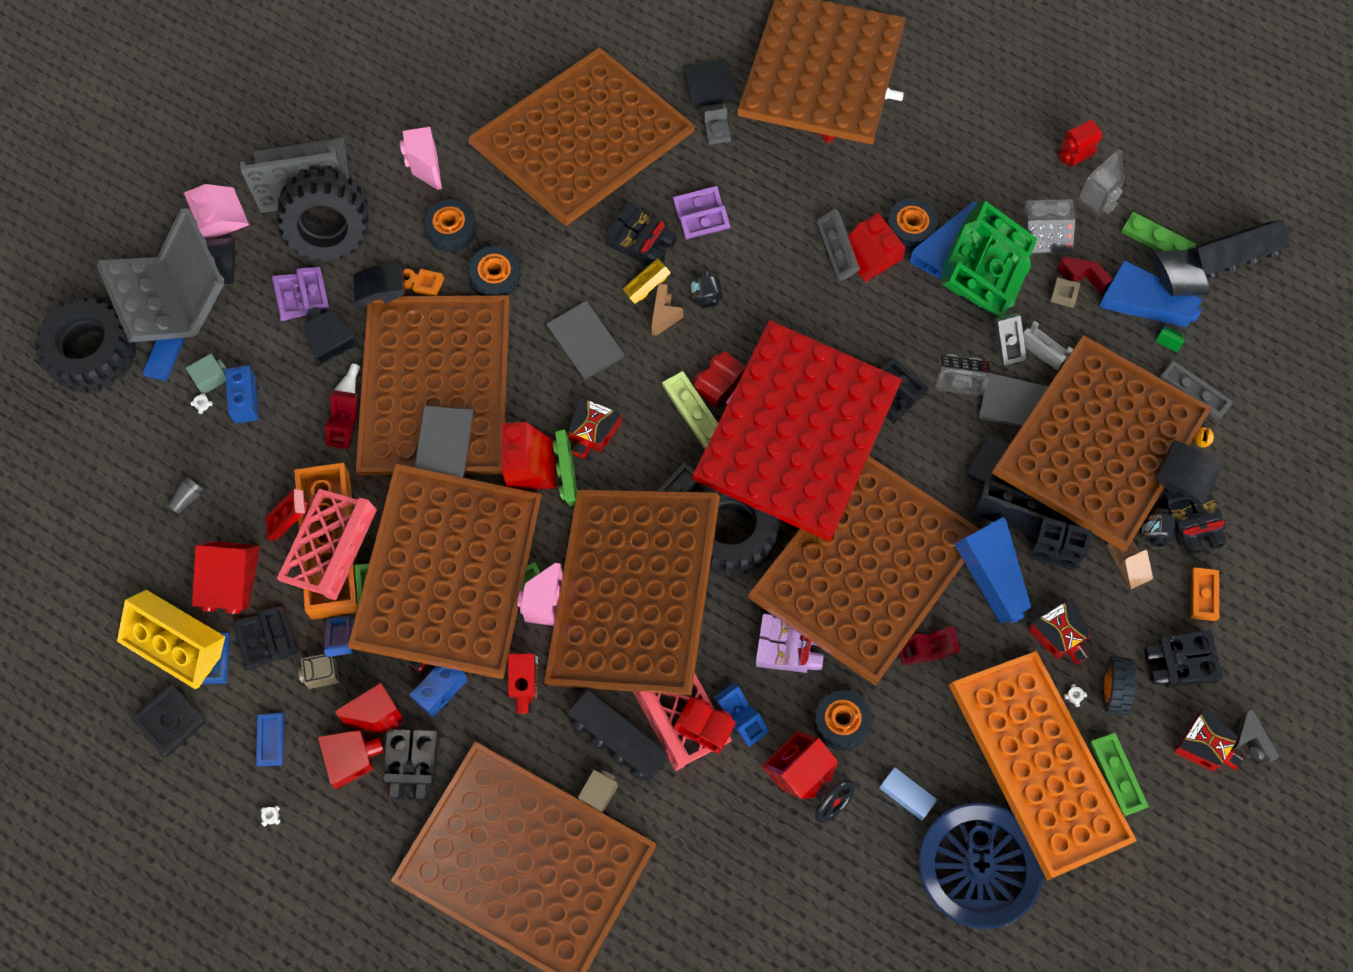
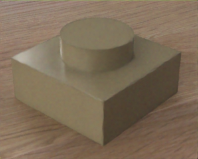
[1050,277,1080,308]

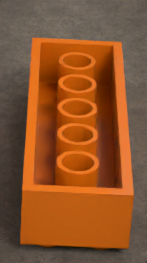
[294,463,358,620]

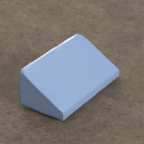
[880,768,937,820]

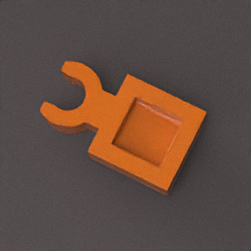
[404,269,444,296]

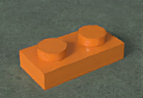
[1191,568,1219,621]

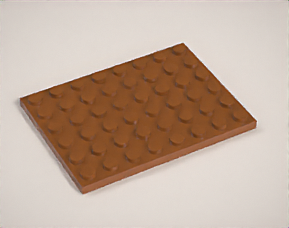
[737,0,906,145]
[469,47,695,226]
[356,295,510,475]
[992,335,1211,552]
[748,456,981,686]
[348,464,542,679]
[544,490,720,695]
[391,742,657,972]

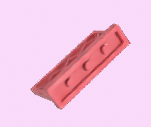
[277,489,377,601]
[632,673,732,771]

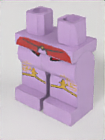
[756,614,824,673]

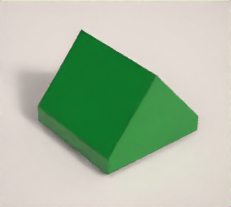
[1155,326,1186,353]

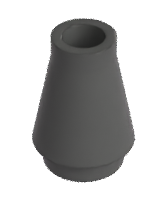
[168,477,203,514]

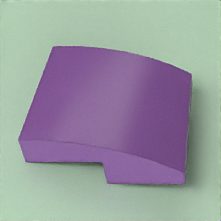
[672,186,730,240]
[272,267,329,321]

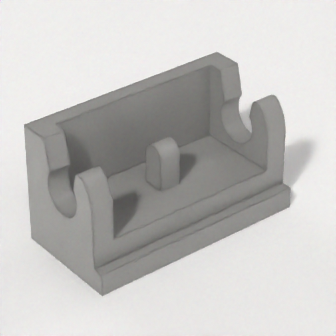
[1023,321,1074,371]

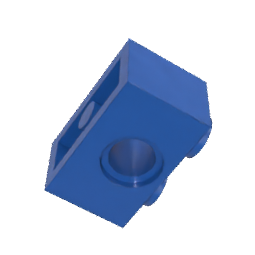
[225,366,259,423]
[410,666,468,718]

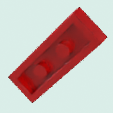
[265,489,307,540]

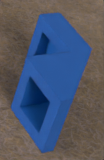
[714,683,769,747]

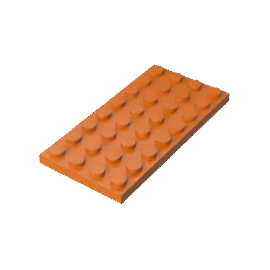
[949,651,1137,881]

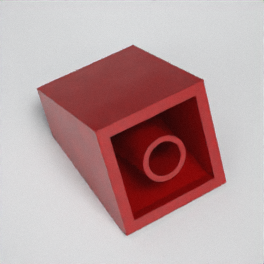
[502,422,557,490]
[192,541,261,614]

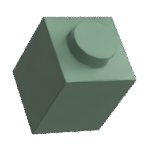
[186,354,227,394]

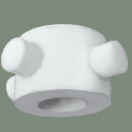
[191,393,213,414]
[1064,684,1087,707]
[260,805,280,826]

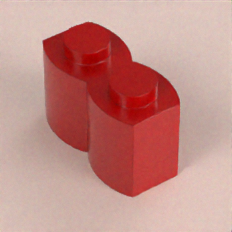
[1059,119,1102,168]
[694,351,746,408]
[673,697,736,754]

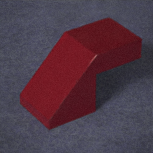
[1057,257,1113,294]
[325,390,357,450]
[899,627,960,666]

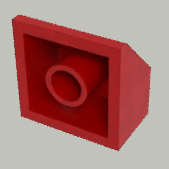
[848,213,906,282]
[335,683,404,734]

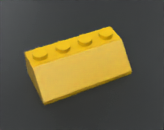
[117,590,225,690]

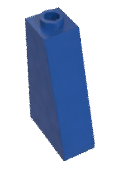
[909,201,977,280]
[1099,261,1203,327]
[954,517,1031,624]

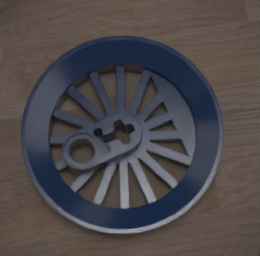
[919,803,1044,929]

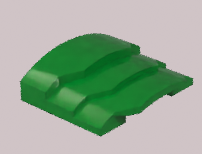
[941,201,1037,318]

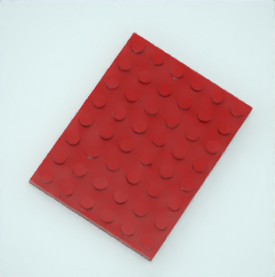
[692,320,902,542]

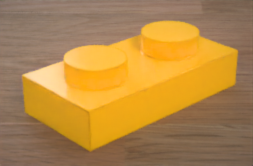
[623,258,670,304]

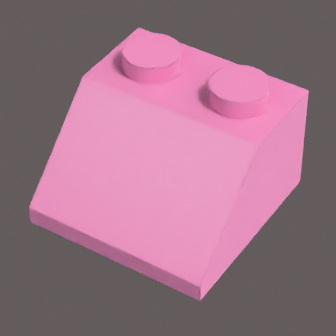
[400,127,442,190]
[184,184,249,239]
[517,563,563,626]

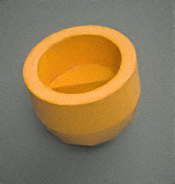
[1193,427,1214,447]

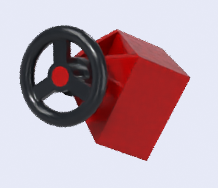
[761,731,855,823]

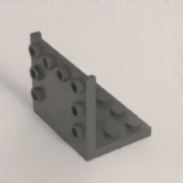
[240,138,349,213]
[96,209,224,342]

